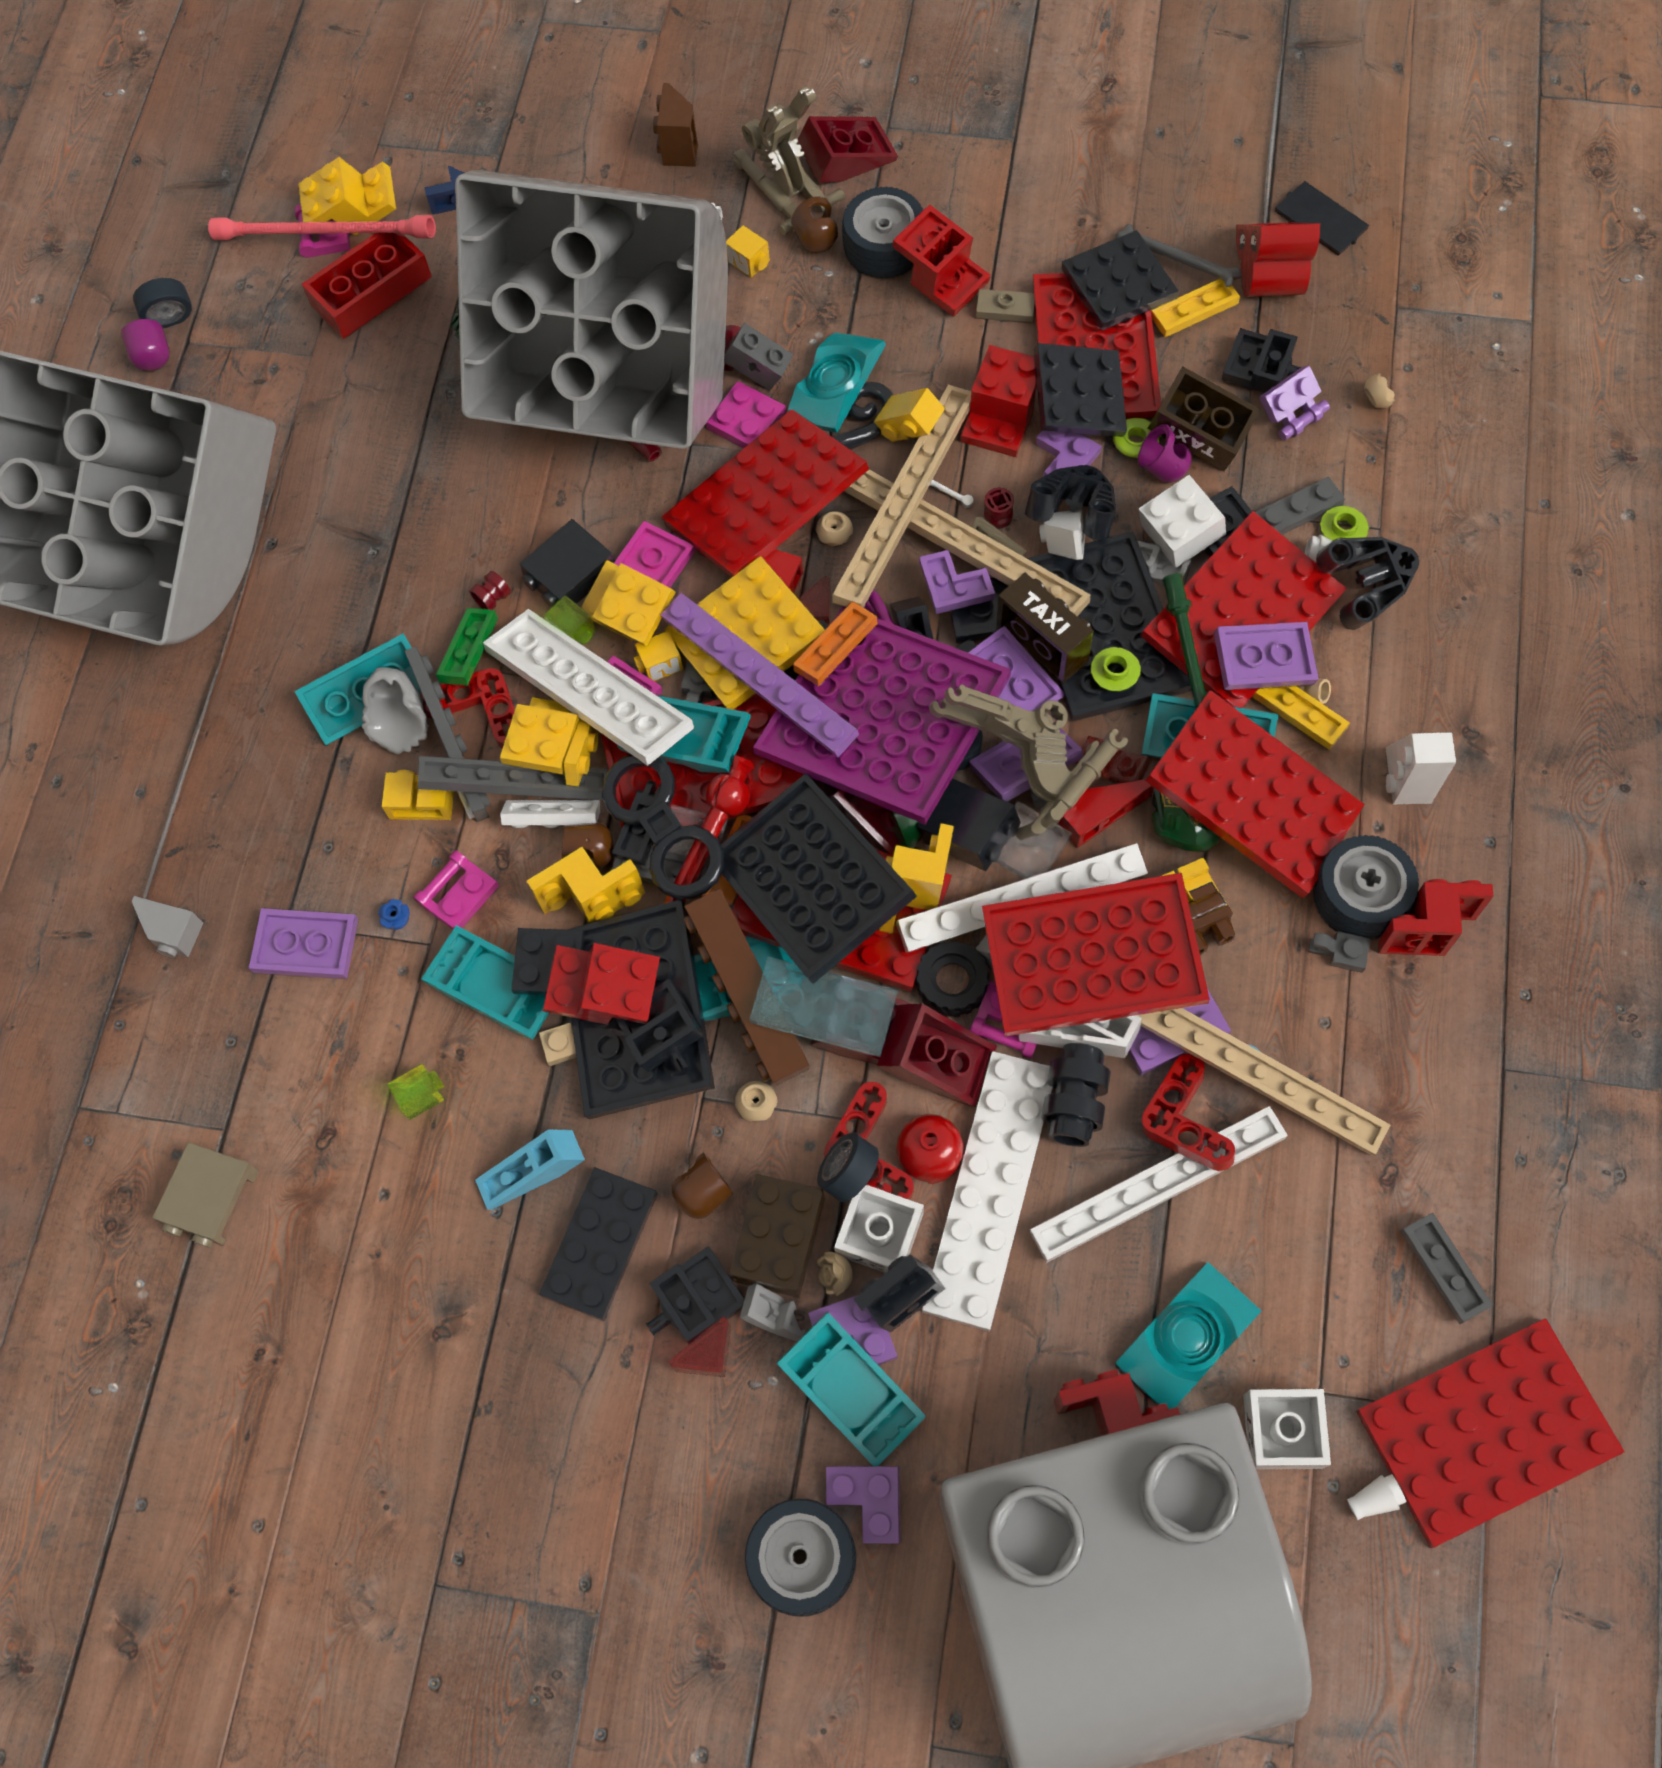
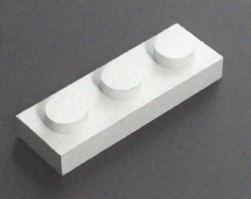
[500,800,600,828]

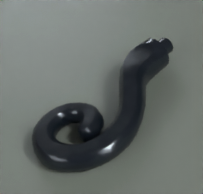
[833,382,893,450]

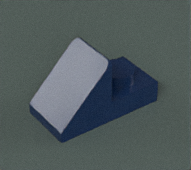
[425,166,464,215]

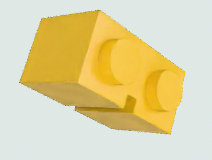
[874,388,945,442]
[382,770,454,820]

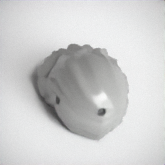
[362,667,429,755]

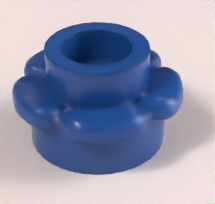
[378,899,410,930]

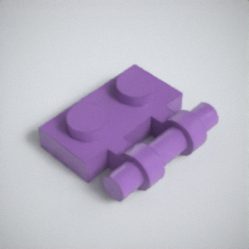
[1259,366,1330,441]

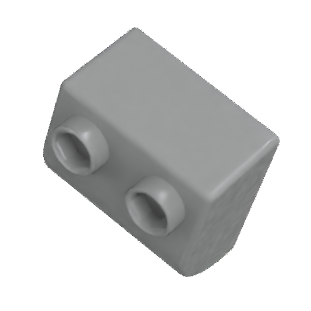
[455,170,728,449]
[0,351,276,646]
[939,1403,1312,1768]

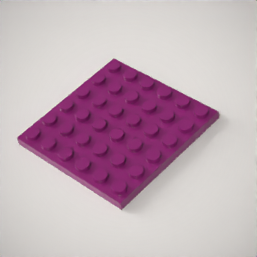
[753,606,1011,825]

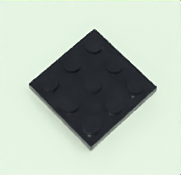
[1061,230,1179,330]
[1033,343,1127,437]

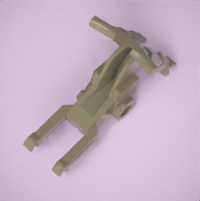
[733,86,845,235]
[929,684,1128,840]

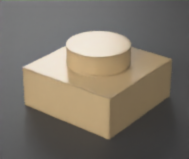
[539,1023,576,1066]

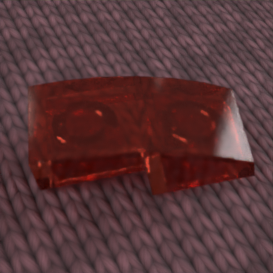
[1076,736,1150,784]

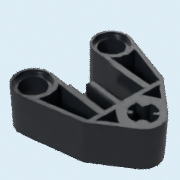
[1025,465,1116,540]
[1316,537,1420,630]

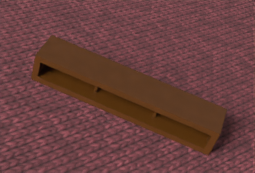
[682,889,810,1087]

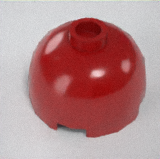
[896,1114,964,1184]

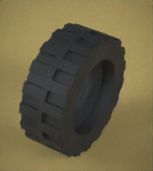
[916,941,989,1017]

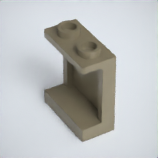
[152,1142,259,1248]

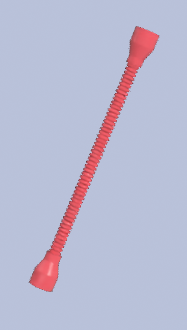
[208,215,436,240]

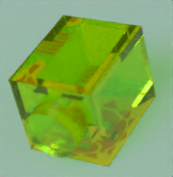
[544,595,596,644]
[387,1063,445,1120]

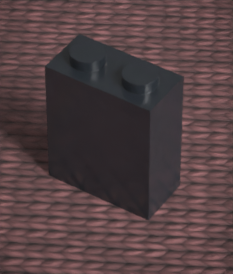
[519,519,615,614]
[916,778,1021,872]

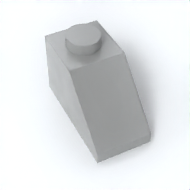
[132,896,203,958]

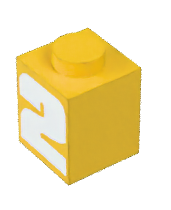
[726,225,770,278]
[633,631,683,681]

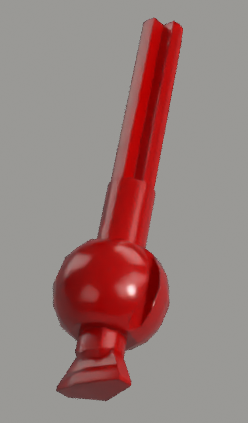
[663,754,755,904]

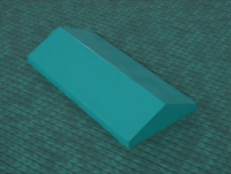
[294,633,422,746]
[1141,693,1278,758]

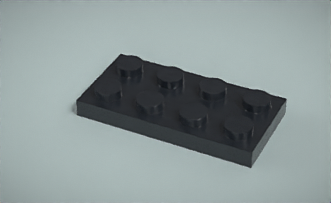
[539,1167,658,1321]

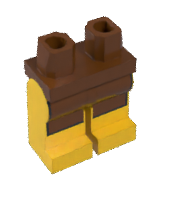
[1162,857,1235,955]

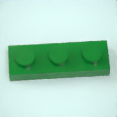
[436,608,498,686]

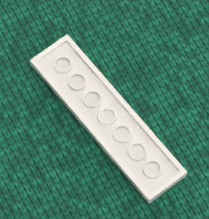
[483,609,694,766]
[922,1051,1052,1332]

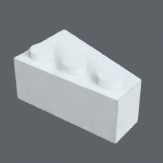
[1385,733,1456,805]
[1019,1015,1142,1058]

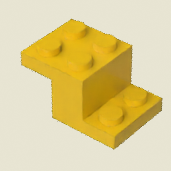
[298,157,396,236]
[581,560,676,646]
[500,697,580,774]
[880,824,954,934]
[527,847,645,924]

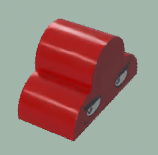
[1236,222,1320,297]

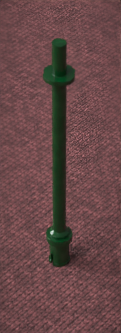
[1162,573,1206,708]

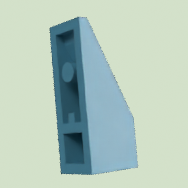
[475,1129,585,1210]

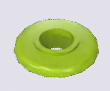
[1113,418,1160,458]
[1320,506,1369,541]
[1091,647,1141,692]

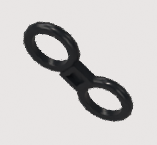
[602,754,724,900]

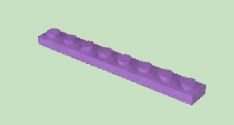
[661,593,859,757]

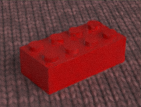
[301,233,432,339]

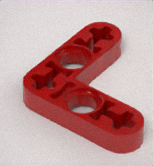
[420,668,515,749]
[1142,1053,1235,1171]
[824,1081,914,1200]

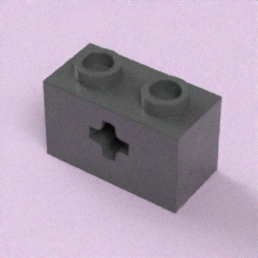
[724,323,793,391]

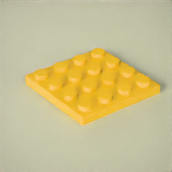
[664,556,825,710]

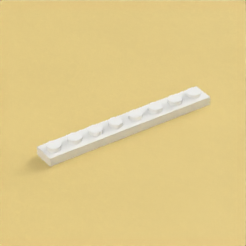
[896,843,1148,953]
[1030,1106,1288,1263]

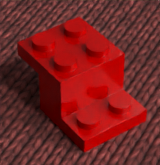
[892,204,991,317]
[961,345,1037,457]
[1378,879,1494,956]
[542,943,660,1025]
[1054,1369,1180,1436]

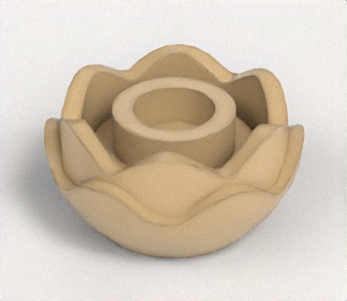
[1364,373,1395,408]
[816,511,853,546]
[735,1081,777,1122]
[817,1252,852,1296]

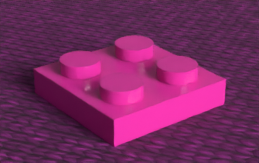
[706,381,786,448]
[614,521,695,587]

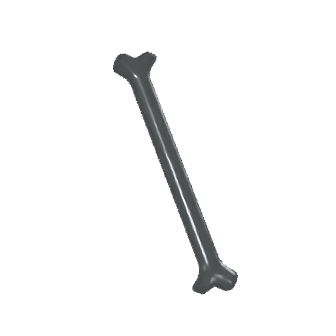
[1115,224,1242,287]

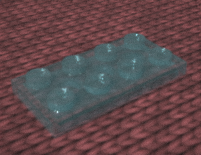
[749,956,898,1057]

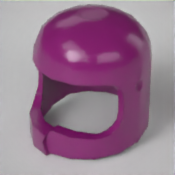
[121,319,170,371]
[1138,424,1191,483]

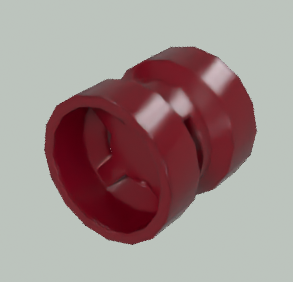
[983,487,1014,529]
[469,571,512,610]

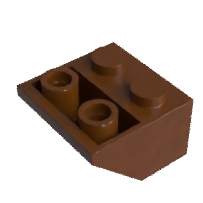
[653,83,698,167]

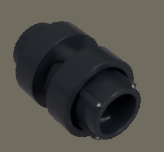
[1041,1043,1111,1147]

